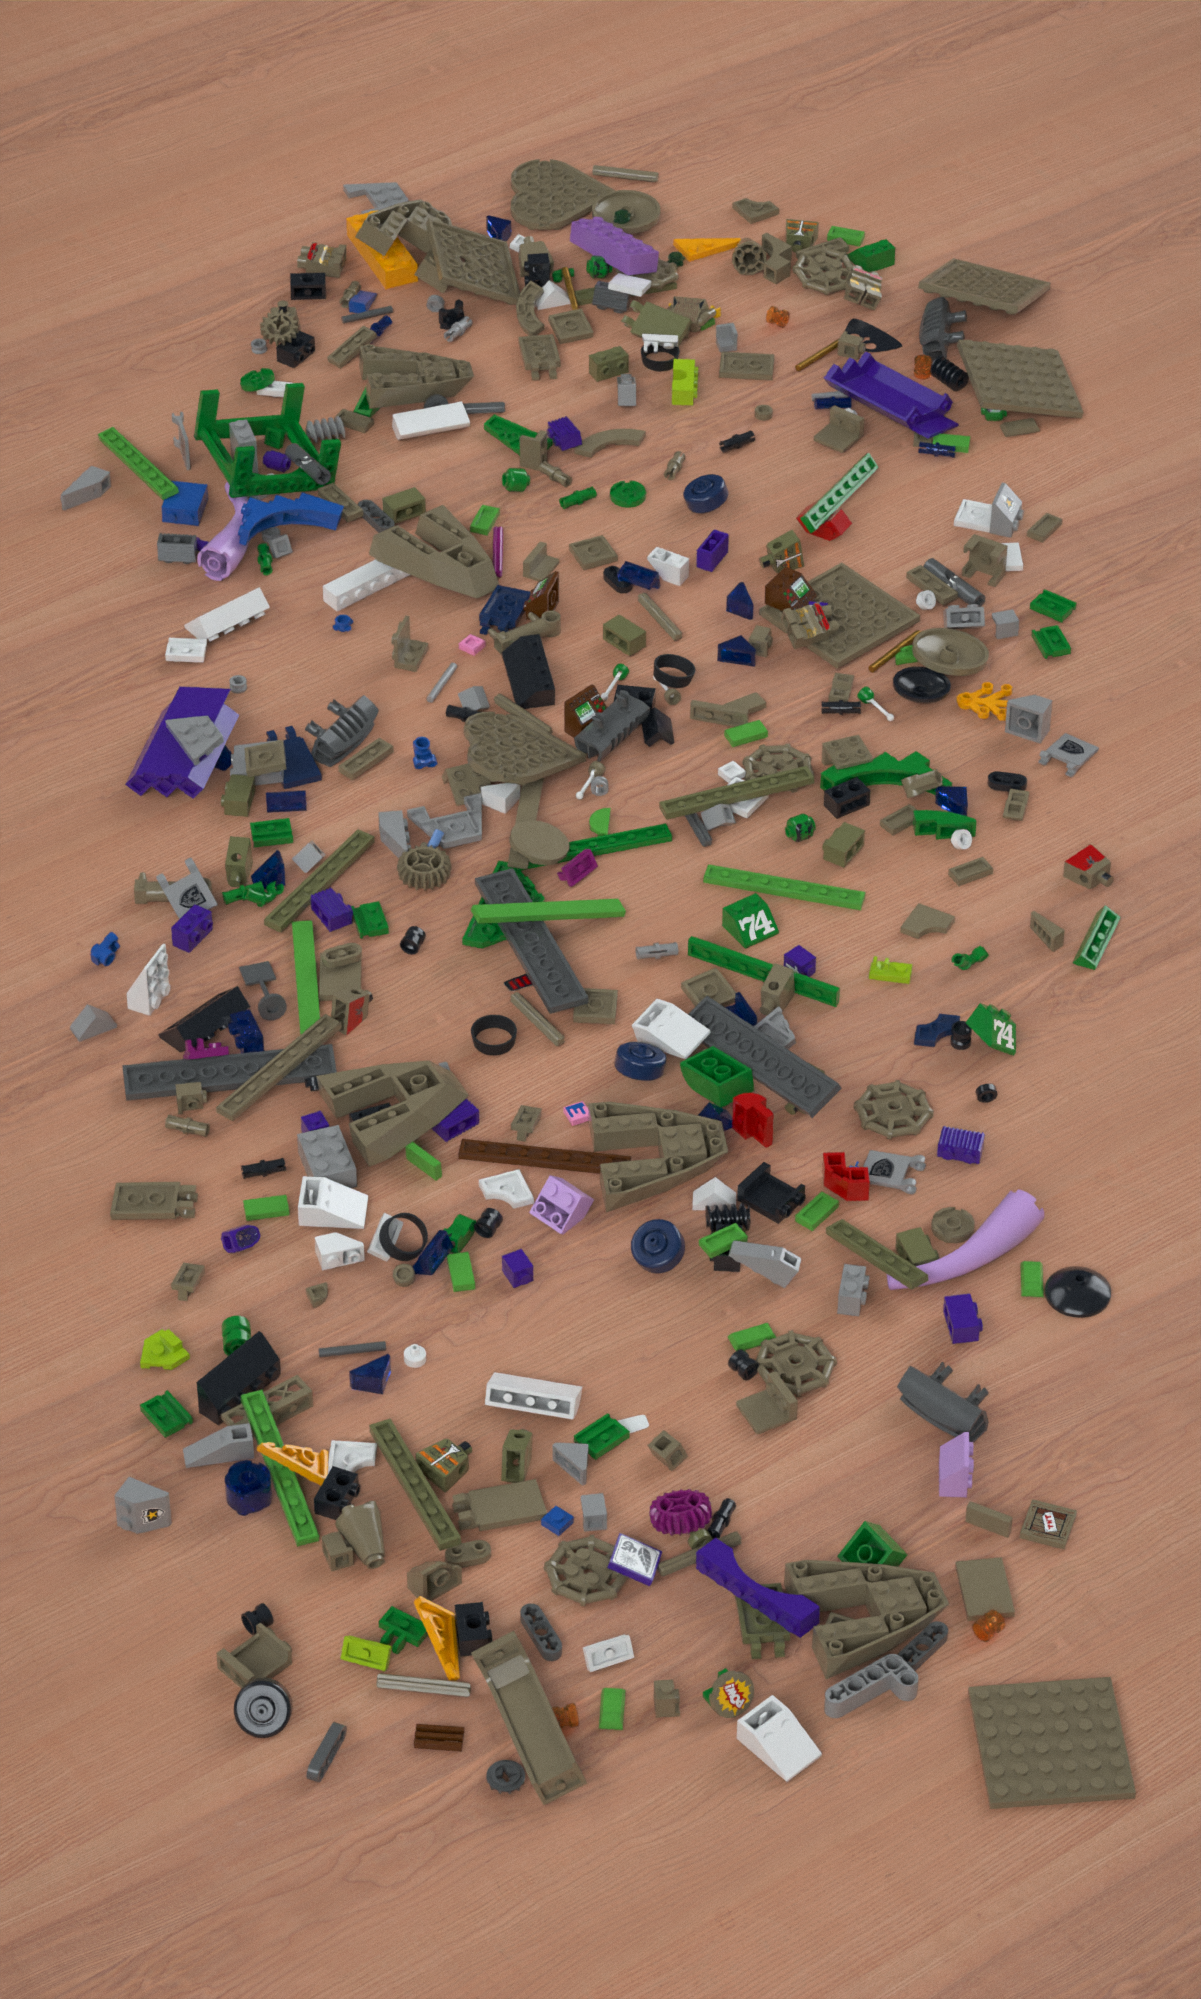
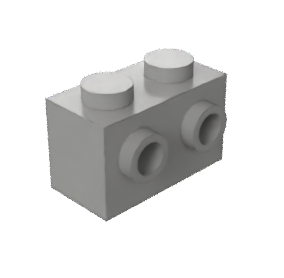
[943,604,985,630]
[837,1264,870,1316]

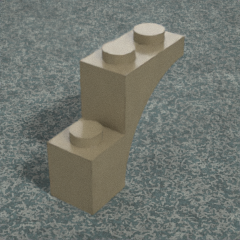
[762,233,792,284]

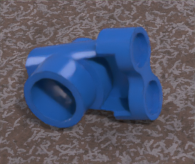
[413,737,437,769]
[90,932,120,966]

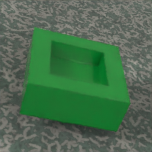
[264,425,285,449]

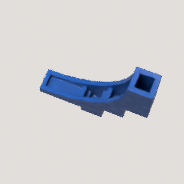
[238,492,344,546]

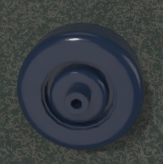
[683,474,729,513]
[614,1042,666,1081]
[631,1219,685,1274]

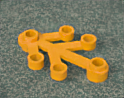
[956,682,1013,721]

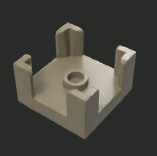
[962,534,1008,587]

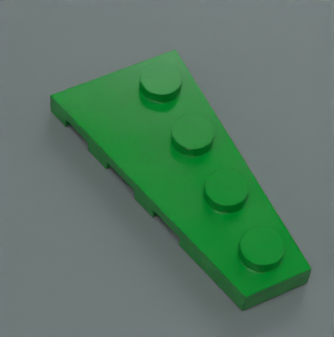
[484,414,553,456]

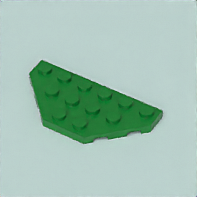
[462,860,545,949]

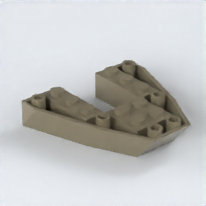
[355,199,452,294]
[359,344,474,409]
[369,505,499,599]
[316,1061,469,1167]
[588,1102,728,1213]
[784,1560,949,1679]

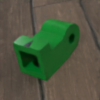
[440,1214,477,1254]

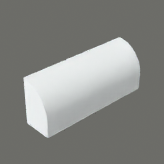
[392,402,470,440]
[485,1372,582,1419]

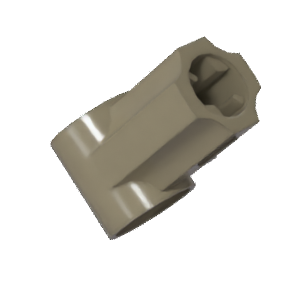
[901,769,943,798]

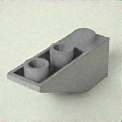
[617,374,636,406]
[60,466,111,510]
[378,810,411,858]
[729,1241,801,1288]
[183,1423,254,1468]

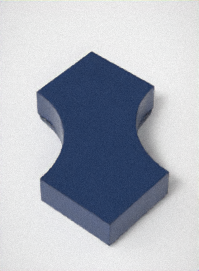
[914,1013,960,1047]

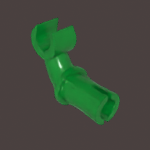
[242,881,284,907]
[951,945,989,970]

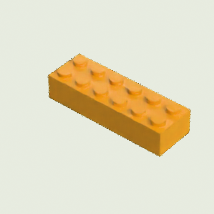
[346,210,418,289]

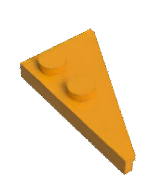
[673,238,741,262]
[257,1442,329,1486]
[414,1596,460,1681]

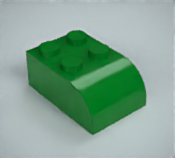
[680,1046,754,1108]

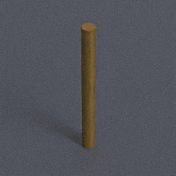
[562,267,579,310]
[795,338,840,372]
[868,630,921,673]

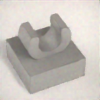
[268,534,293,558]

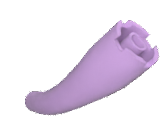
[197,482,249,581]
[887,1189,1044,1290]

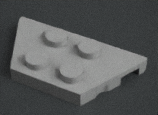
[165,716,224,765]
[754,1006,796,1049]

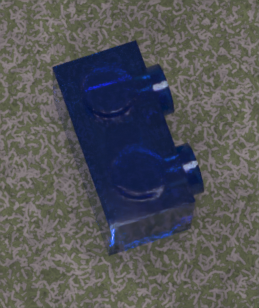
[228,1009,264,1053]

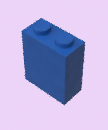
[161,481,208,526]

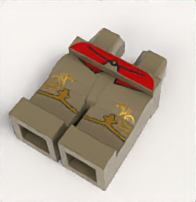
[297,242,346,278]
[844,265,882,310]
[781,602,839,650]

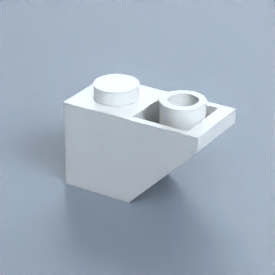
[647,547,689,586]
[315,1232,365,1270]

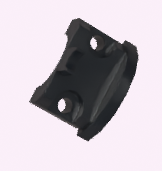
[439,299,465,330]

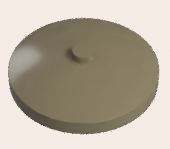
[592,190,660,234]
[912,628,989,676]

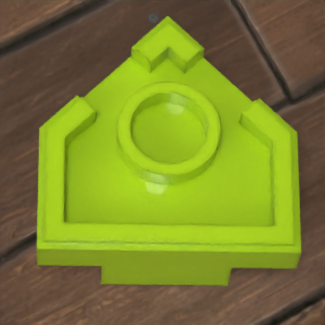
[140,1329,190,1370]

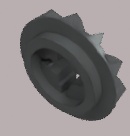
[486,1760,525,1794]

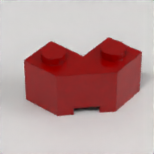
[796,501,852,541]
[822,1152,870,1201]

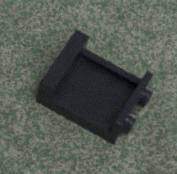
[737,1162,806,1224]

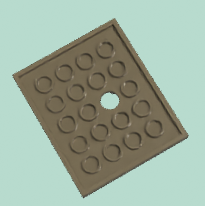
[426,218,520,305]

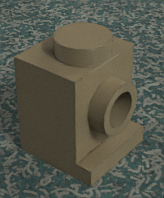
[838,331,866,360]
[748,625,773,658]
[175,1082,207,1114]
[647,1430,688,1471]
[322,1531,354,1571]
[653,1679,680,1718]

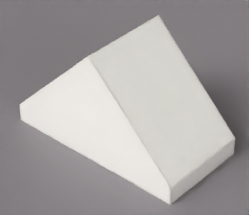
[535,280,570,310]
[481,783,520,814]
[692,1177,736,1211]

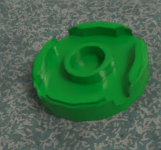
[240,368,275,392]
[610,481,646,508]

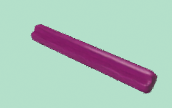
[492,526,503,578]

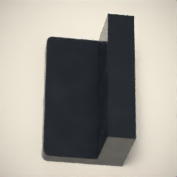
[642,707,675,747]

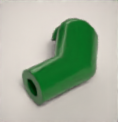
[552,268,574,283]

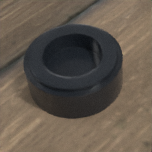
[975,1083,998,1103]

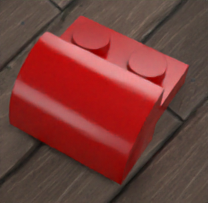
[732,1093,774,1148]

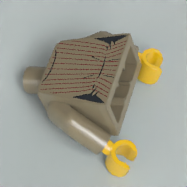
[667,296,721,338]

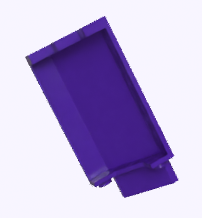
[824,351,959,439]
[125,686,239,799]

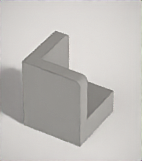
[716,323,738,352]
[992,609,1019,639]
[458,686,490,711]
[701,804,736,831]
[292,841,325,873]
[581,1493,607,1532]

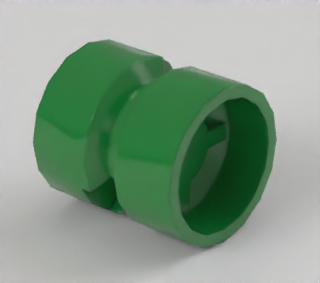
[221,1316,251,1356]

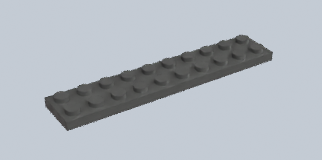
[475,868,588,1014]
[688,996,842,1118]
[122,1044,337,1101]

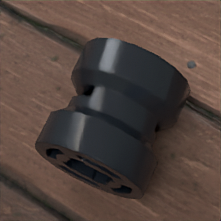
[400,926,426,955]
[950,1021,972,1050]
[474,1208,503,1238]
[728,1349,759,1380]
[241,1603,274,1635]

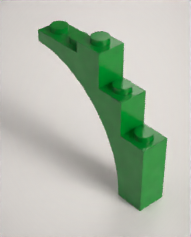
[820,751,952,801]

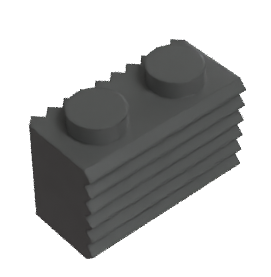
[592,281,631,313]
[157,533,198,564]

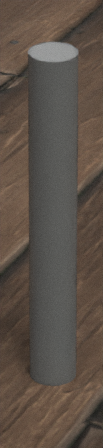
[341,306,393,324]
[318,1341,386,1357]

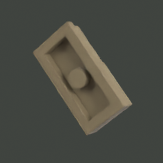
[511,1105,542,1142]
[171,1262,205,1301]

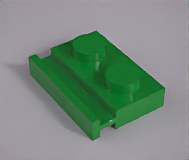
[1030,589,1077,622]
[1031,625,1071,659]
[250,818,293,847]
[351,901,389,939]
[140,1390,193,1438]
[574,1413,630,1460]

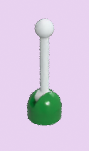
[601,664,630,701]
[857,686,894,721]

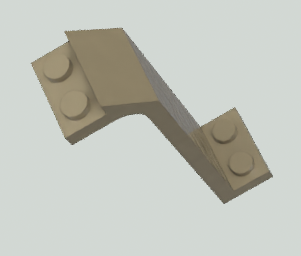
[471,1631,587,1805]

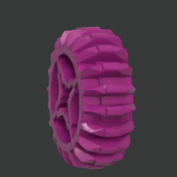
[649,1489,712,1536]

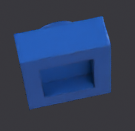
[541,1506,574,1536]

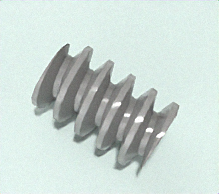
[306,416,345,443]

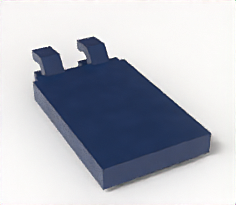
[479,585,530,635]
[266,726,322,789]

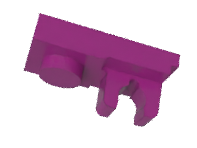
[557,849,598,887]
[183,1038,229,1060]

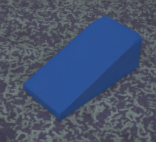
[349,290,377,313]

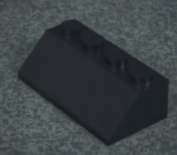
[502,634,555,709]
[158,986,250,1052]
[197,1331,281,1426]

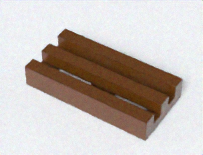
[414,1724,465,1752]

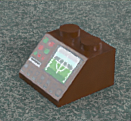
[764,567,817,611]
[523,571,559,620]
[564,684,607,738]

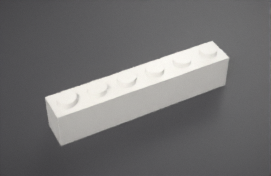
[323,559,410,611]

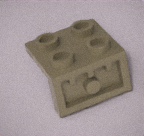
[814,405,864,453]
[391,616,429,672]
[821,735,873,770]
[442,763,491,806]
[736,1371,798,1434]

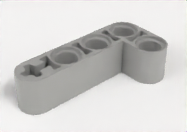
[824,1654,918,1718]

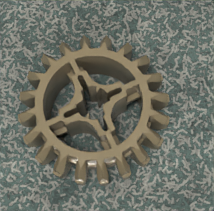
[397,845,452,891]

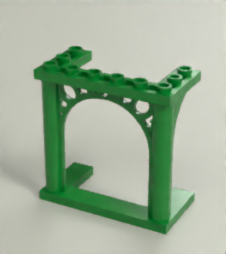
[194,383,341,498]

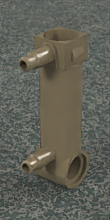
[488,611,561,655]
[134,872,212,904]

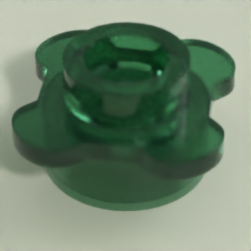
[613,209,631,224]
[667,252,685,267]

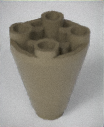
[732,238,766,275]
[335,1501,385,1569]

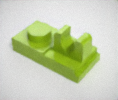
[869,956,912,984]
[341,1635,392,1671]

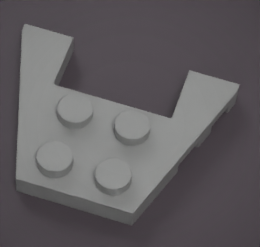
[343,182,409,214]
[407,793,482,849]

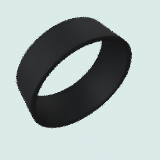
[641,345,680,372]
[653,654,696,688]
[471,1015,517,1055]
[379,1213,428,1261]

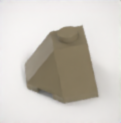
[407,1561,462,1601]

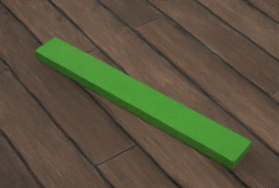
[98,427,179,500]
[703,864,865,910]
[471,899,626,924]
[292,920,320,1035]
[240,1390,320,1547]

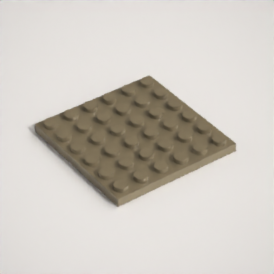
[918,258,1051,315]
[957,340,1084,418]
[759,563,920,669]
[968,1677,1136,1809]

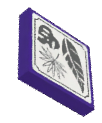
[607,1533,662,1586]

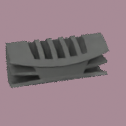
[919,297,967,362]
[574,690,650,762]
[305,695,379,767]
[897,1362,989,1443]

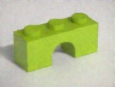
[672,359,698,406]

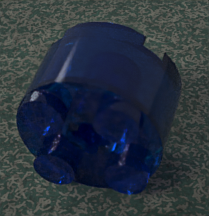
[224,1460,272,1516]

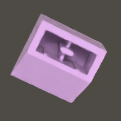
[529,1175,594,1234]
[939,1432,974,1498]

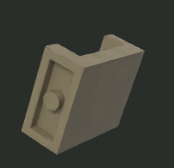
[216,1623,292,1688]

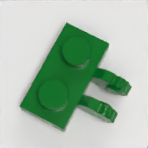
[378,1606,428,1654]

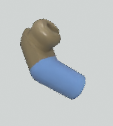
[420,829,444,849]

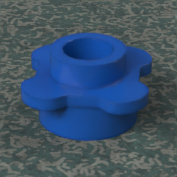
[333,615,353,632]

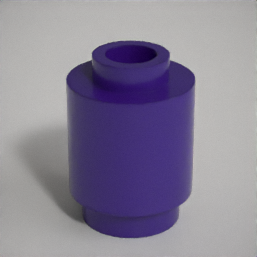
[263,450,291,473]

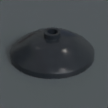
[893,667,951,704]
[1045,1266,1111,1318]

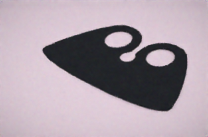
[845,318,902,352]

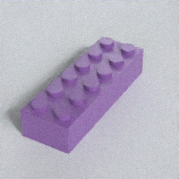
[570,217,659,275]

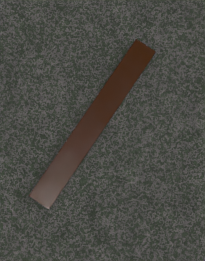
[458,1139,631,1174]

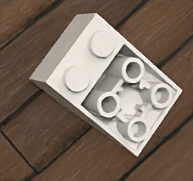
[127,944,171,1016]
[632,999,711,1059]
[298,1176,368,1229]
[737,1695,822,1782]

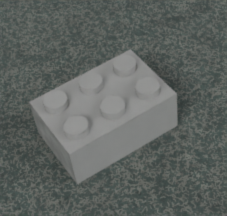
[297,1125,357,1188]

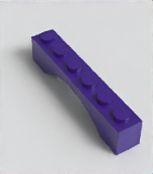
[696,1538,820,1638]

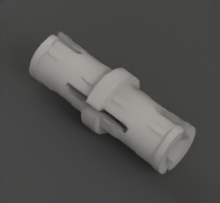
[444,316,473,342]
[635,942,679,960]

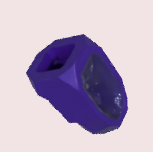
[221,1225,261,1253]

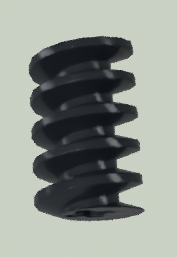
[930,356,969,391]
[705,1203,751,1233]

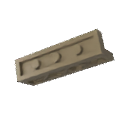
[221,1375,313,1438]

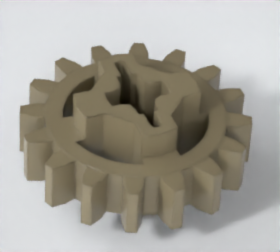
[260,310,299,346]

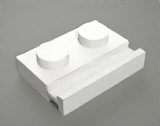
[165,638,207,663]

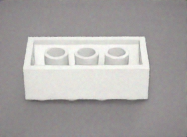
[184,587,270,642]

